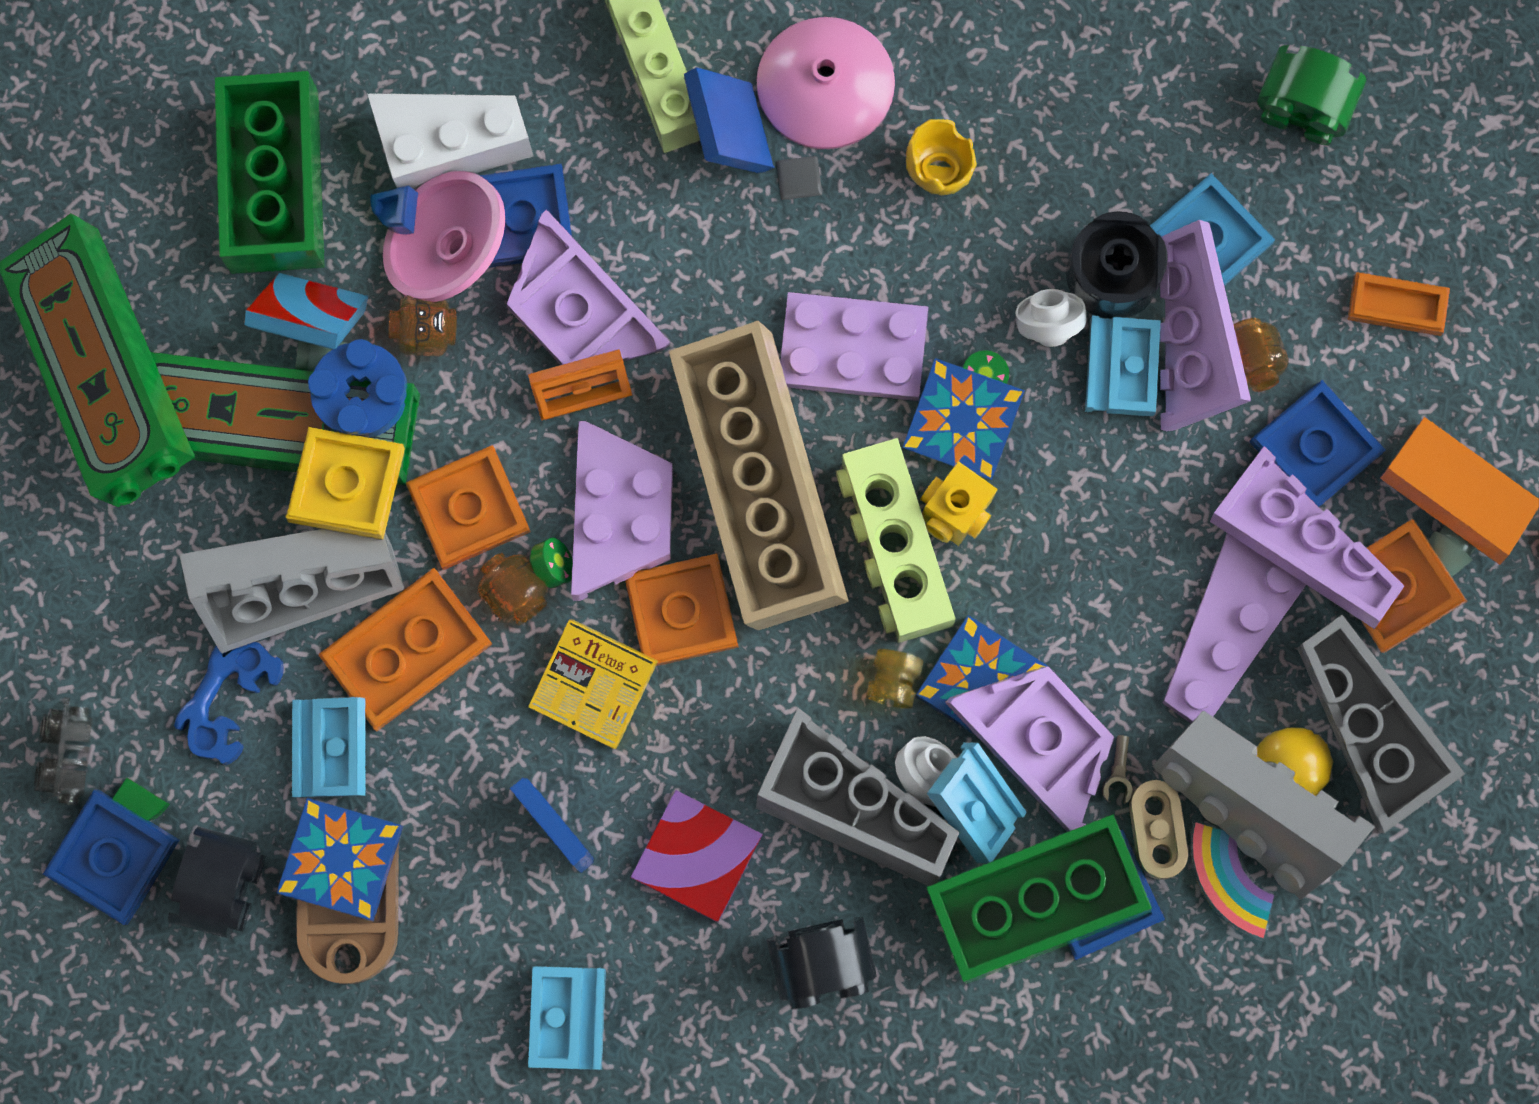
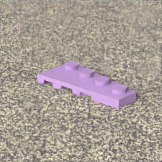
[1160,220,1251,431]
[1210,446,1404,629]
[1162,533,1306,723]

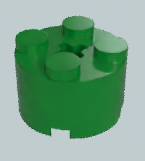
[1257,45,1367,146]

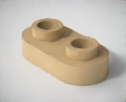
[1129,780,1188,880]

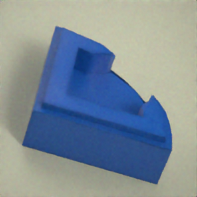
[370,185,418,235]

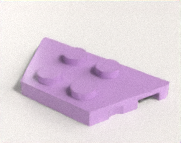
[507,210,670,365]
[571,421,673,601]
[945,667,1114,832]

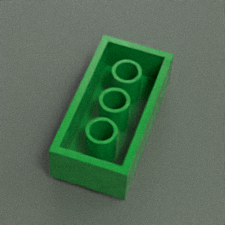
[215,71,325,274]
[927,814,1152,984]

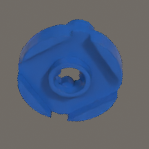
[308,339,407,438]

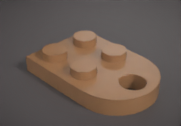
[297,842,399,984]

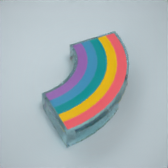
[1188,819,1277,942]

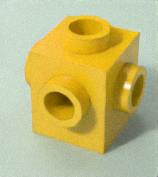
[920,461,998,546]

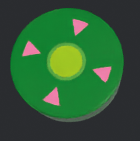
[963,350,1009,384]
[530,538,573,588]

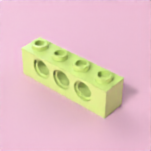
[605,0,700,153]
[836,438,956,643]

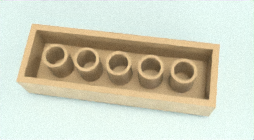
[669,321,849,630]

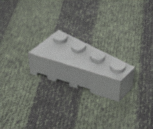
[179,529,405,653]
[1297,615,1465,833]
[756,708,960,886]
[1152,710,1375,900]

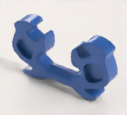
[174,642,284,765]

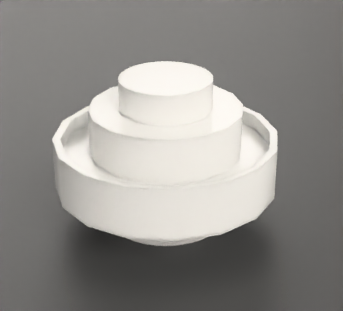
[1015,289,1087,347]
[895,736,957,807]

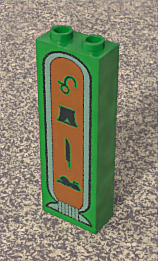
[0,213,195,507]
[151,352,420,486]

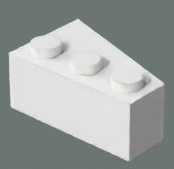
[368,94,533,190]

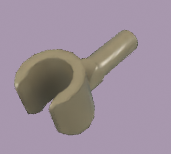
[1102,735,1133,804]

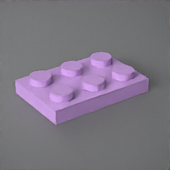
[780,292,928,401]

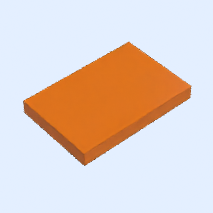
[1380,417,1539,565]
[318,568,492,732]

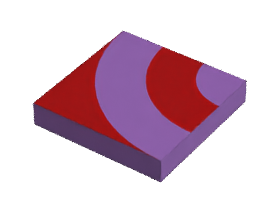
[631,790,763,923]

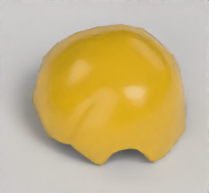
[906,119,977,196]
[1257,728,1333,796]

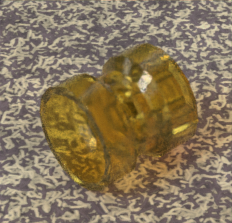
[866,649,924,709]

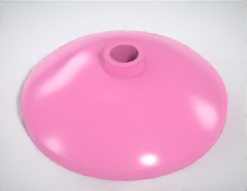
[757,17,895,149]
[383,171,505,303]

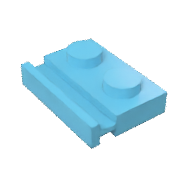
[1085,316,1161,417]
[292,697,365,798]
[927,742,1027,864]
[528,967,606,1070]

